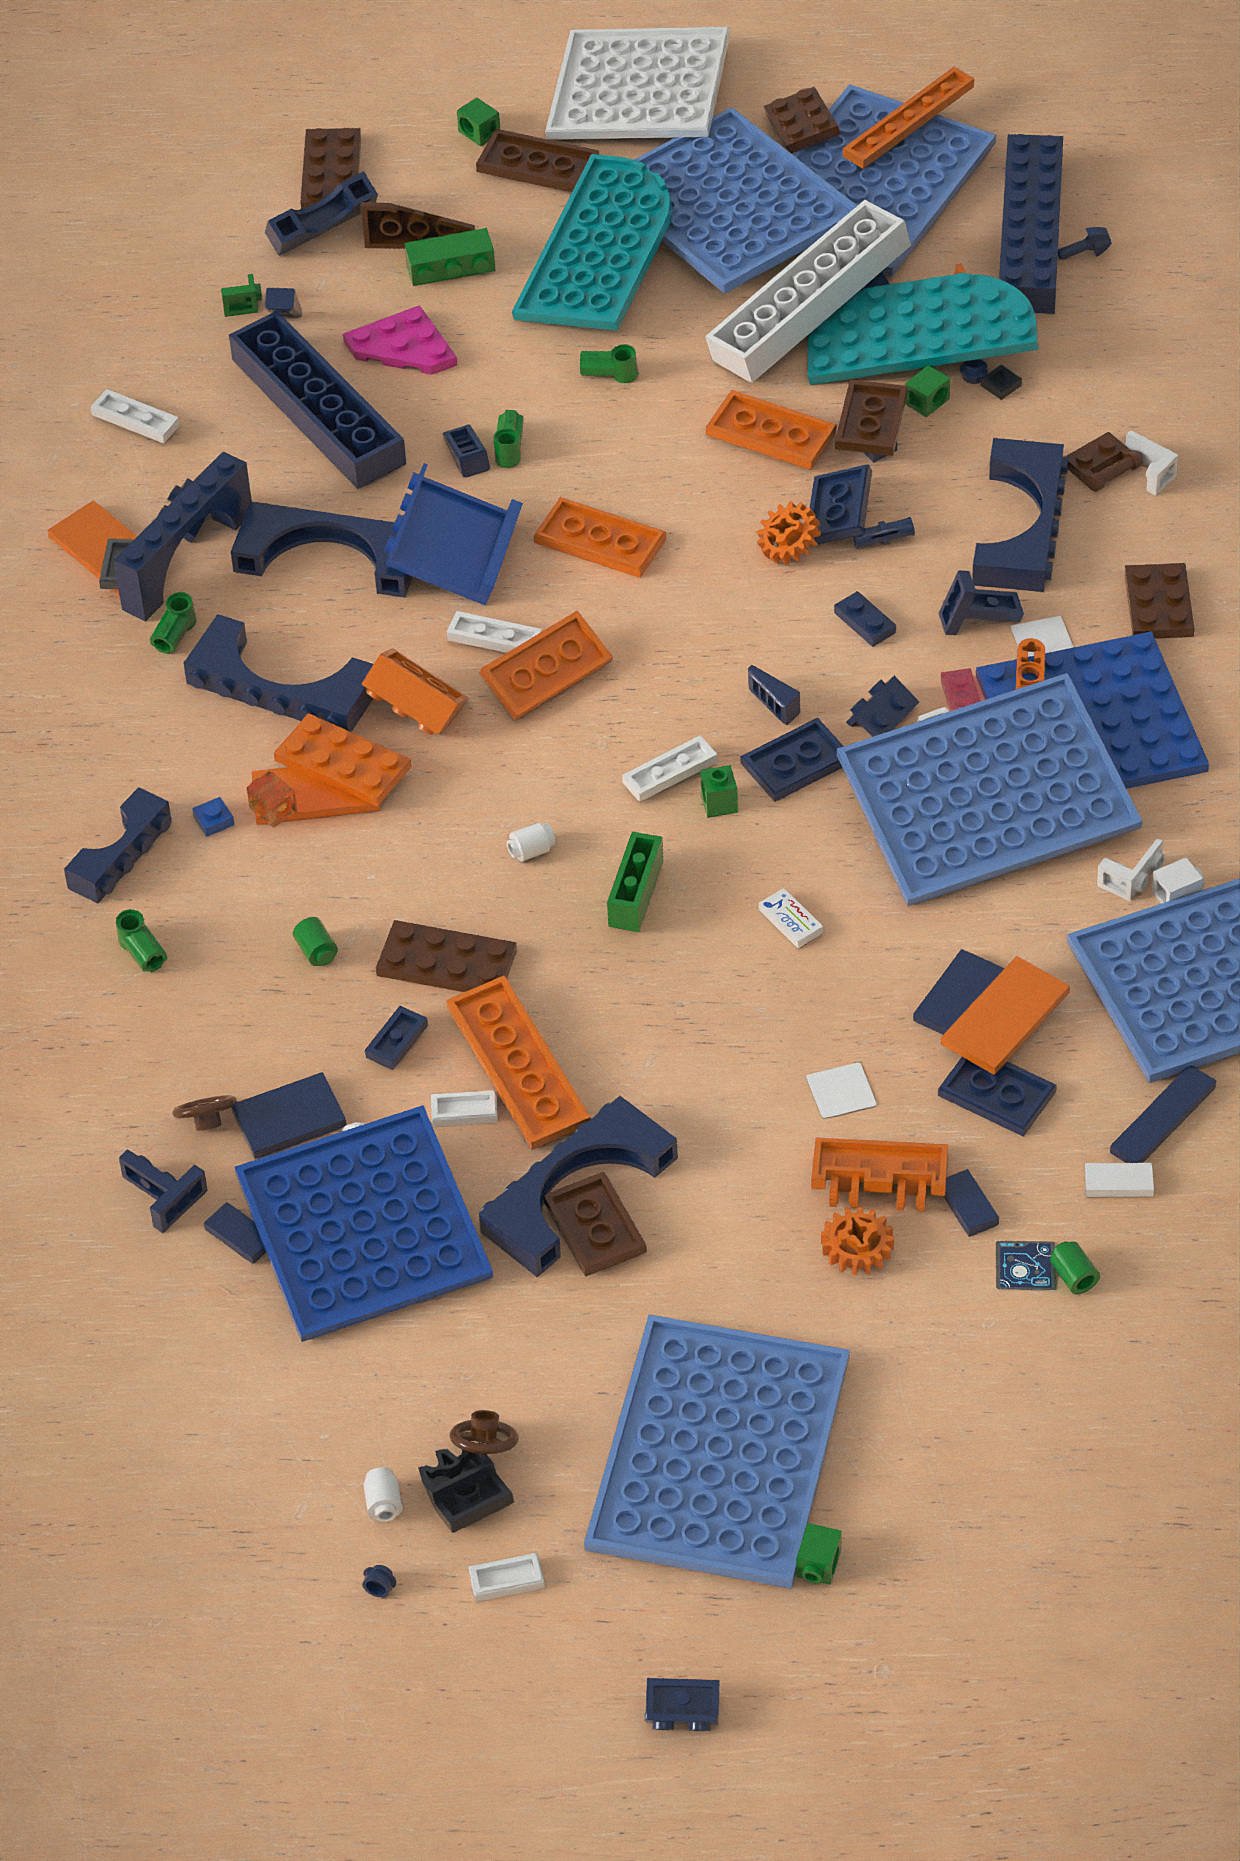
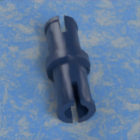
[853,517,915,549]

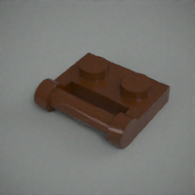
[1066,432,1143,492]

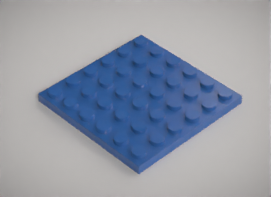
[976,631,1209,789]
[235,1105,493,1342]

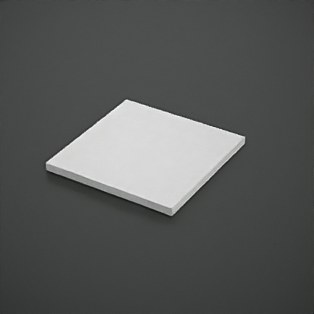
[545,27,730,139]

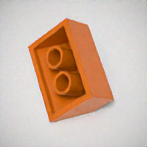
[361,648,469,735]

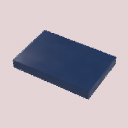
[809,464,872,547]
[740,717,843,802]
[913,949,1005,1035]
[938,1057,1057,1137]
[231,1072,347,1159]

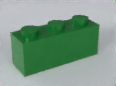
[404,228,496,286]
[607,831,664,932]

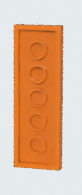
[446,975,591,1150]

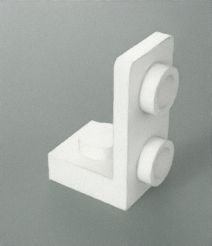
[1125,431,1178,496]
[1097,838,1165,901]

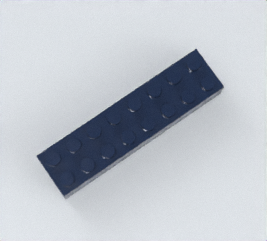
[999,134,1063,314]
[229,311,406,489]

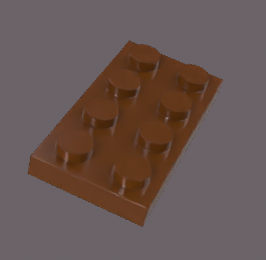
[300,128,361,209]
[476,128,599,192]
[376,920,517,992]

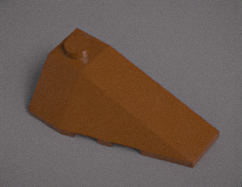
[361,202,475,249]

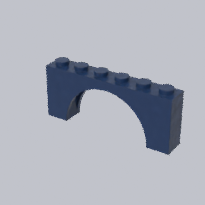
[972,438,1069,592]
[114,451,252,622]
[231,501,413,598]
[183,614,374,732]
[479,1096,678,1277]

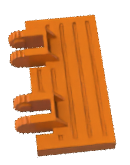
[811,1137,948,1212]

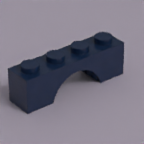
[265,171,378,256]
[64,787,172,903]

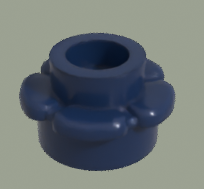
[960,359,988,384]
[362,1565,397,1597]

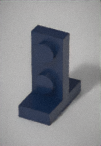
[939,570,1024,635]
[119,1149,208,1233]

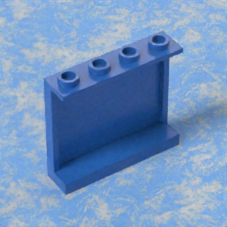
[384,463,523,605]

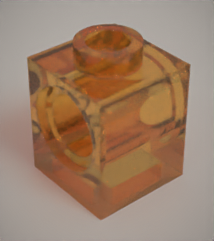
[246,771,297,827]

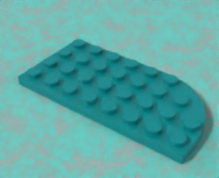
[512,154,672,331]
[808,273,1039,385]

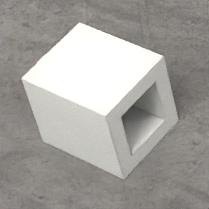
[1152,857,1204,904]

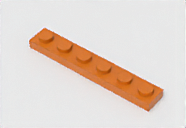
[843,67,975,169]

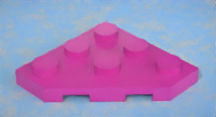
[343,305,457,375]

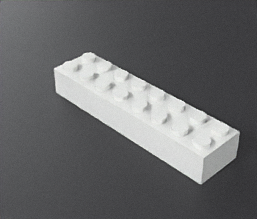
[705,200,911,383]

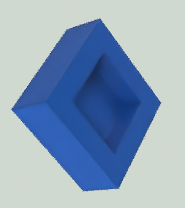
[192,797,234,837]

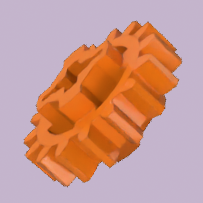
[757,501,821,565]
[821,1206,894,1275]

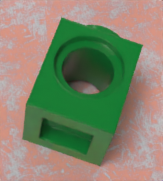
[457,97,500,146]
[905,365,950,418]
[700,765,738,818]
[796,1523,842,1585]

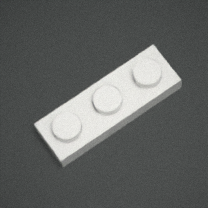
[91,389,180,444]
[447,611,542,653]
[622,735,718,802]

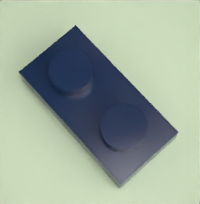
[834,591,896,647]
[365,1006,428,1070]

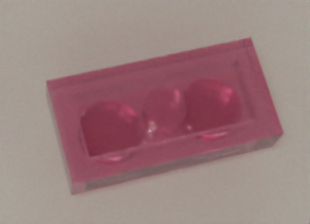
[941,668,981,711]

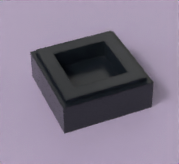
[980,364,1022,400]

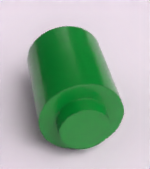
[293,917,338,966]
[1050,1241,1100,1295]

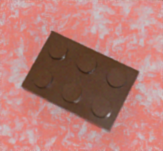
[764,86,841,154]
[835,379,907,456]
[1125,563,1194,639]
[543,1172,647,1277]

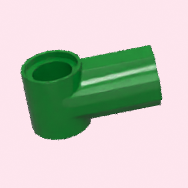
[580,344,639,383]
[493,410,524,468]
[150,592,197,654]
[115,909,167,973]

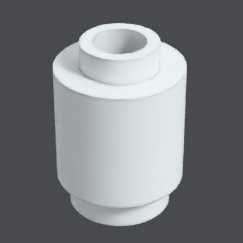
[507,822,556,862]
[363,1467,403,1522]

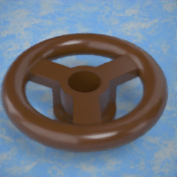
[172,1095,237,1131]
[449,1410,519,1454]

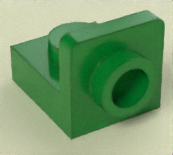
[221,274,262,317]

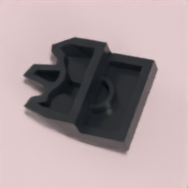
[418,1449,515,1533]

